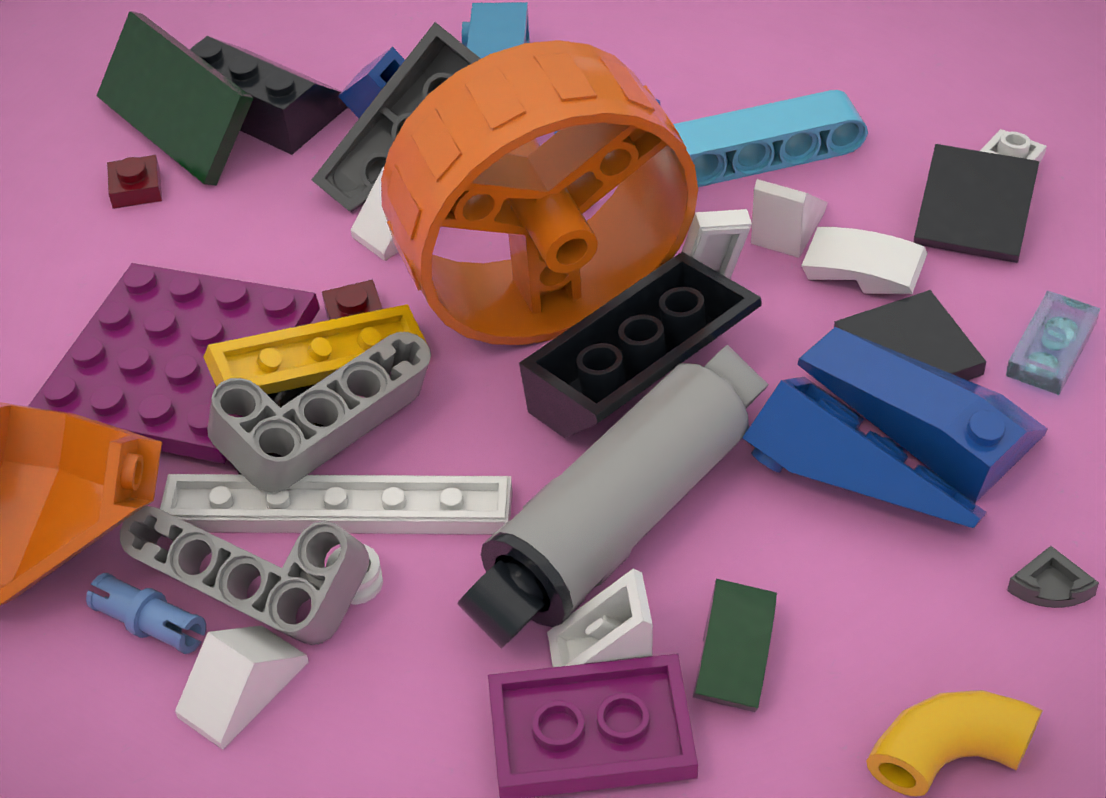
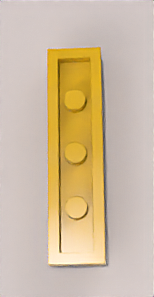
[203,304,428,395]

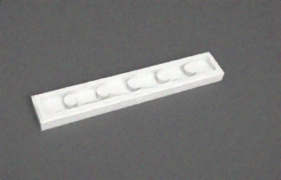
[160,474,512,534]

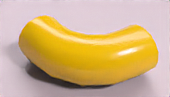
[866,690,1043,797]

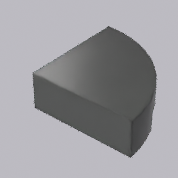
[1007,546,1099,608]

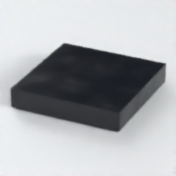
[914,144,1039,263]
[834,290,986,380]

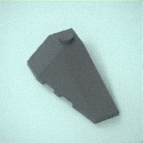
[311,22,481,212]

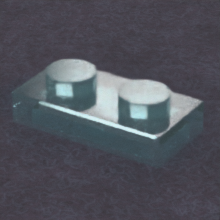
[1006,290,1100,395]

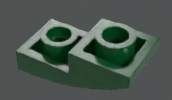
[692,578,777,712]

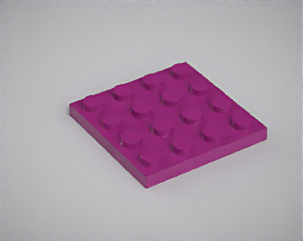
[28,263,320,464]

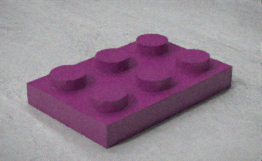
[488,654,698,798]

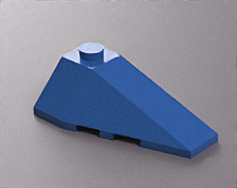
[797,327,1048,503]
[743,377,987,528]

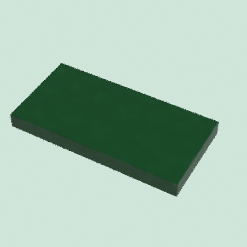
[96,11,253,186]

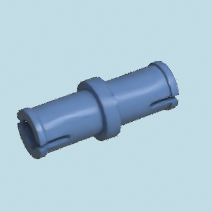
[86,573,206,654]

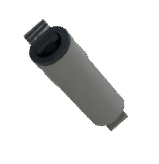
[457,345,769,649]

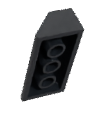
[519,252,762,438]

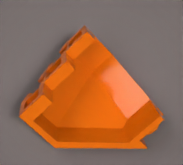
[0,402,162,606]

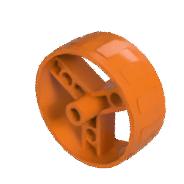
[381,40,698,345]

